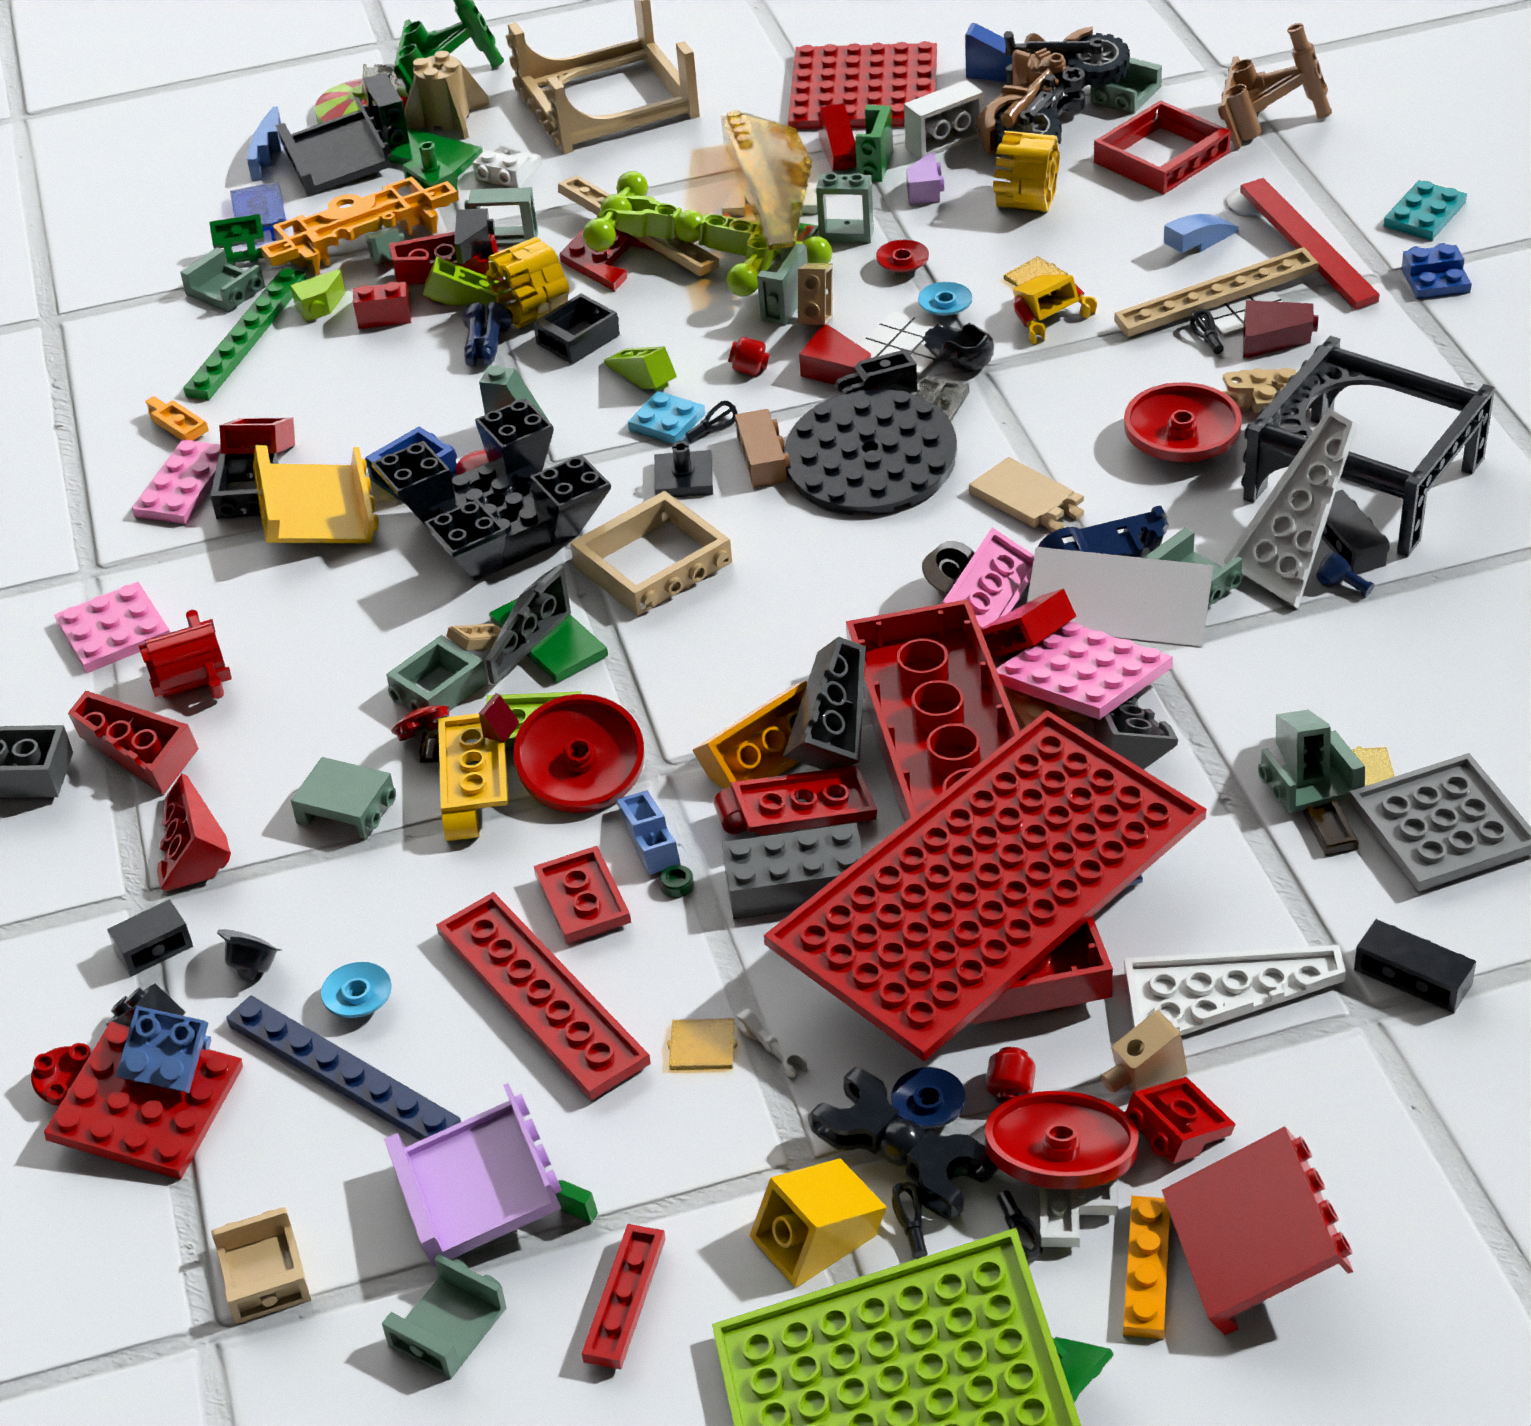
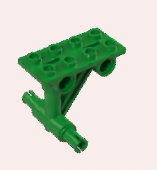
[393,0,504,95]

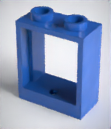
[365,426,457,503]

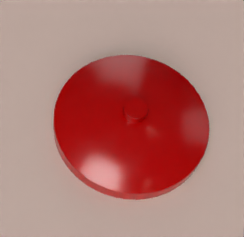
[1124,382,1242,462]
[514,694,645,813]
[985,1091,1138,1190]

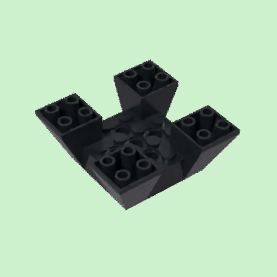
[371,398,611,581]

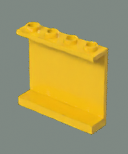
[253,445,379,543]

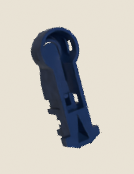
[1038,505,1169,558]

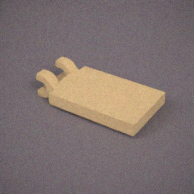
[969,457,1084,532]

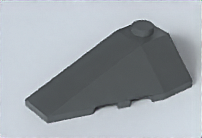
[485,565,571,685]
[1093,696,1178,770]

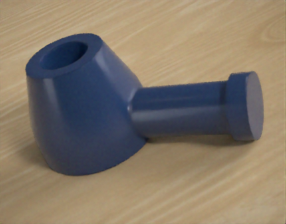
[1316,552,1375,597]

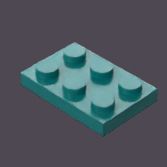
[1383,180,1467,241]

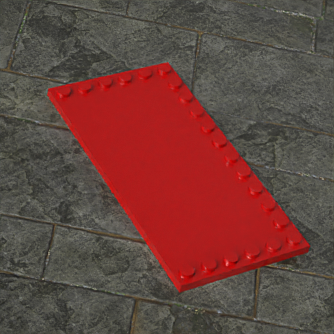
[764,710,1207,1061]

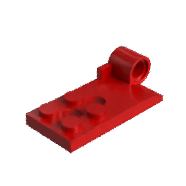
[713,765,878,835]

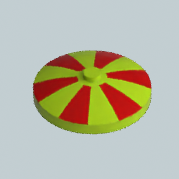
[315,78,408,124]

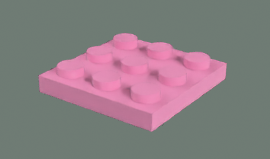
[54,582,170,673]

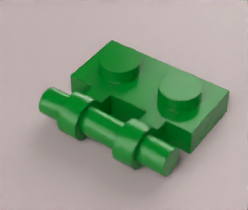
[209,214,265,265]

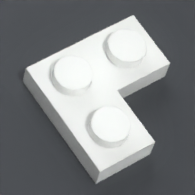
[1039,1179,1118,1247]

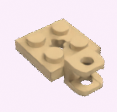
[1222,368,1310,413]

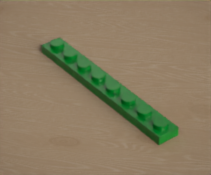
[183,268,307,400]

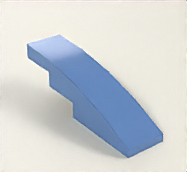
[247,106,282,181]

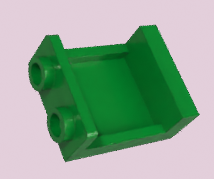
[855,105,893,182]

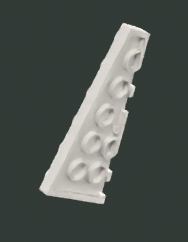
[1223,408,1357,609]
[1124,945,1346,1035]

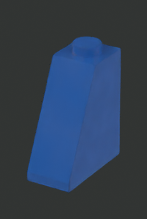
[965,23,1012,82]

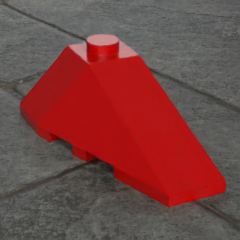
[157,773,231,891]

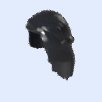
[923,323,995,371]

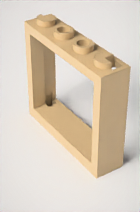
[570,491,732,616]

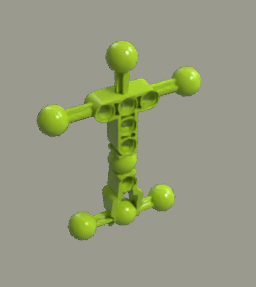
[582,171,832,297]

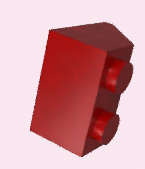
[353,282,411,329]

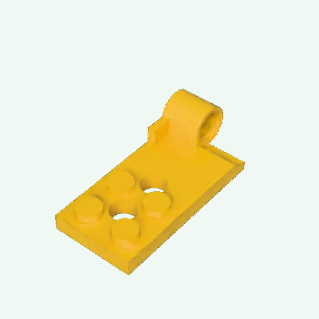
[438,713,508,841]

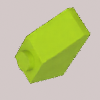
[290,269,345,322]

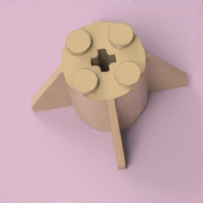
[404,51,489,139]

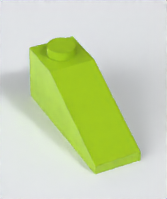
[423,257,510,305]
[604,346,677,391]

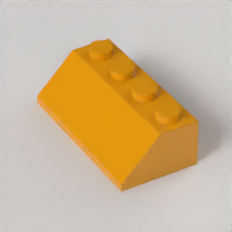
[692,680,807,789]

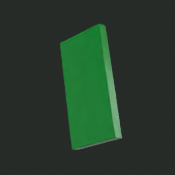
[388,128,483,177]
[489,598,608,683]

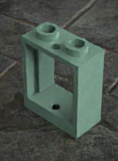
[816,173,874,243]
[465,187,538,247]
[386,635,488,711]

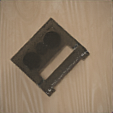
[916,375,969,421]

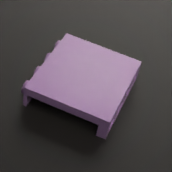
[384,1083,562,1267]

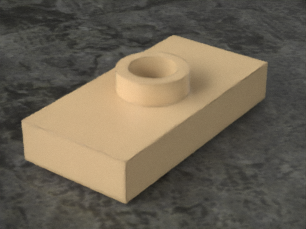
[446,624,501,651]

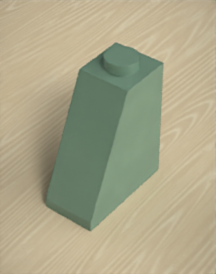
[479,365,550,422]
[1276,709,1331,786]

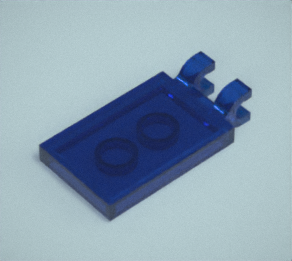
[230,182,286,244]

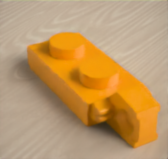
[145,396,209,441]

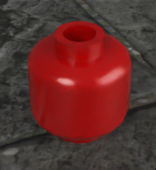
[728,337,770,376]
[985,1047,1036,1104]

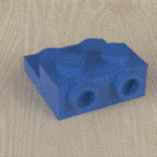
[1401,243,1472,299]

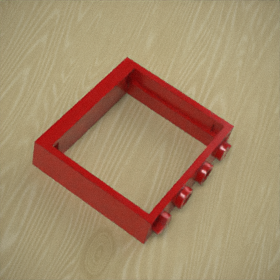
[1094,100,1231,195]

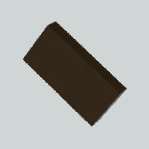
[1302,799,1359,856]

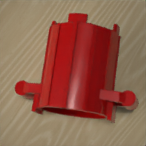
[139,610,232,699]

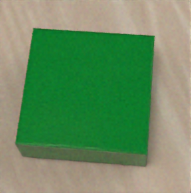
[556,1180,598,1224]

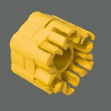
[993,131,1060,212]
[486,237,570,329]

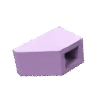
[906,153,944,205]

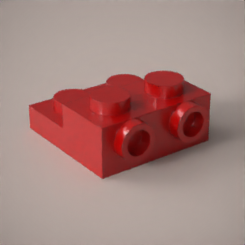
[1125,1077,1236,1164]

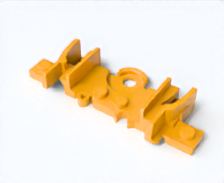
[261,177,459,276]

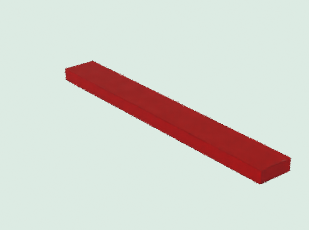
[1240,178,1380,310]

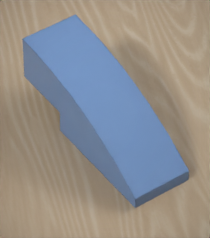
[1164,214,1239,253]
[616,790,681,875]

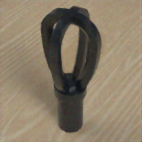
[1190,308,1224,354]
[685,401,738,443]
[892,1182,928,1259]
[996,1190,1043,1261]

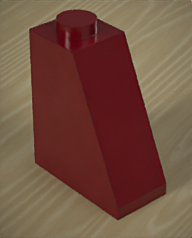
[1243,300,1319,358]

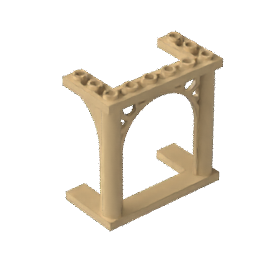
[506,0,700,154]

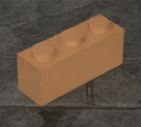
[735,409,791,488]

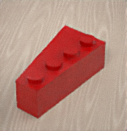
[389,232,503,284]
[68,690,199,796]

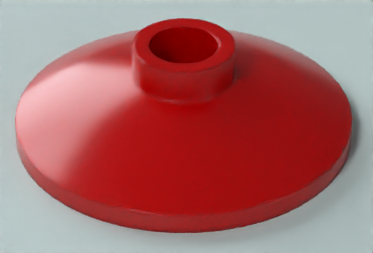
[876,239,929,272]

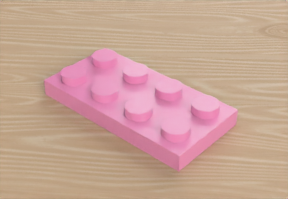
[132,440,221,525]
[941,527,1034,628]

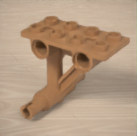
[1218,23,1332,149]

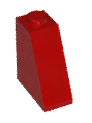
[818,103,857,171]
[799,324,871,385]
[980,588,1077,658]

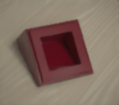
[479,693,519,743]

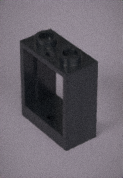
[363,73,410,148]
[533,293,620,364]
[210,453,279,519]

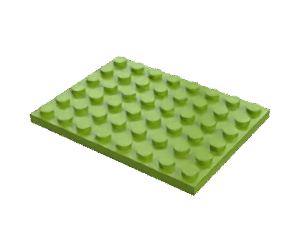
[712,1228,1081,1426]

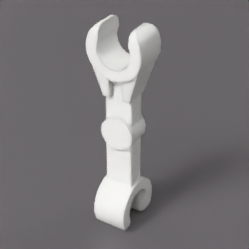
[737,1009,807,1079]

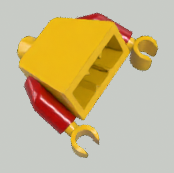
[1012,275,1097,344]

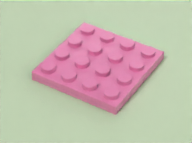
[996,622,1173,720]

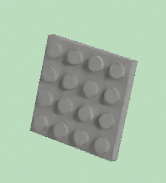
[1349,753,1531,891]

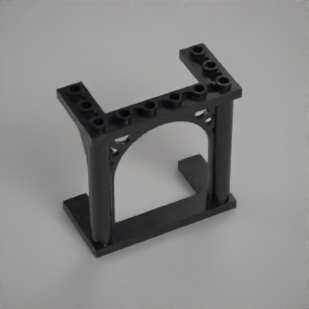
[1241,336,1495,557]

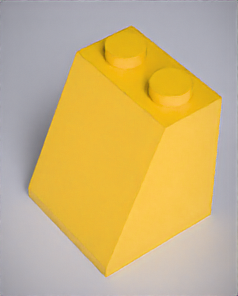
[749,1158,887,1287]

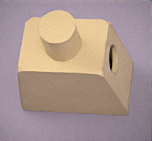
[1100,1009,1188,1094]

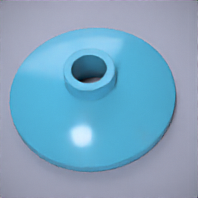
[918,282,972,315]
[321,962,392,1018]

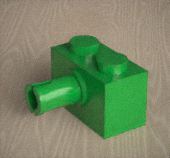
[402,141,459,193]

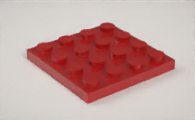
[44,1021,243,1180]

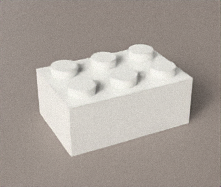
[904,80,983,159]

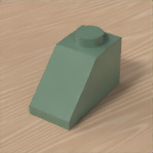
[365,228,405,264]

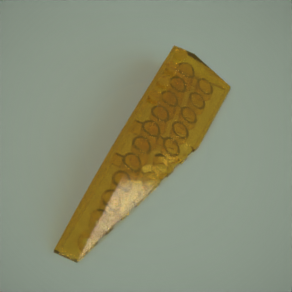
[721,111,812,250]

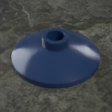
[891,1067,966,1129]

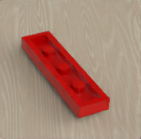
[581,1224,666,1370]

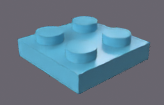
[628,391,705,444]

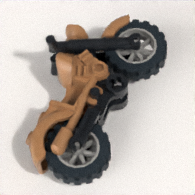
[975,26,1130,155]

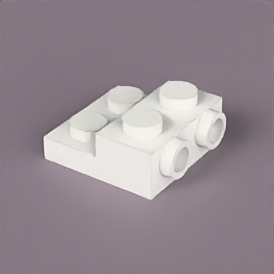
[473,146,542,188]

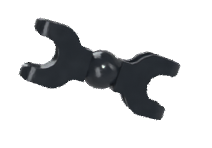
[808,1067,998,1221]

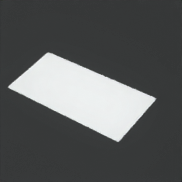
[1027,547,1213,647]

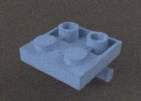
[116,1006,211,1094]

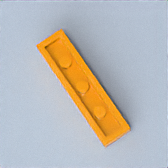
[1123,1196,1170,1340]

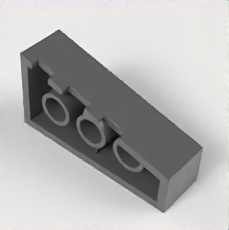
[783,637,866,770]

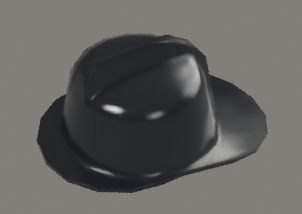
[217,929,282,980]

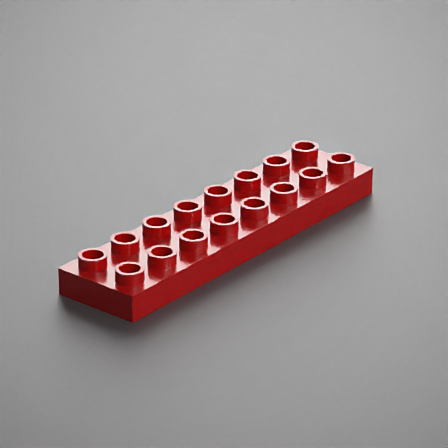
[846,599,1113,1025]

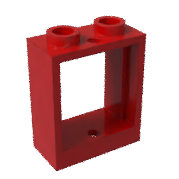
[219,417,295,454]

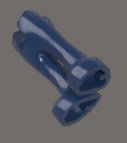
[463,302,513,366]

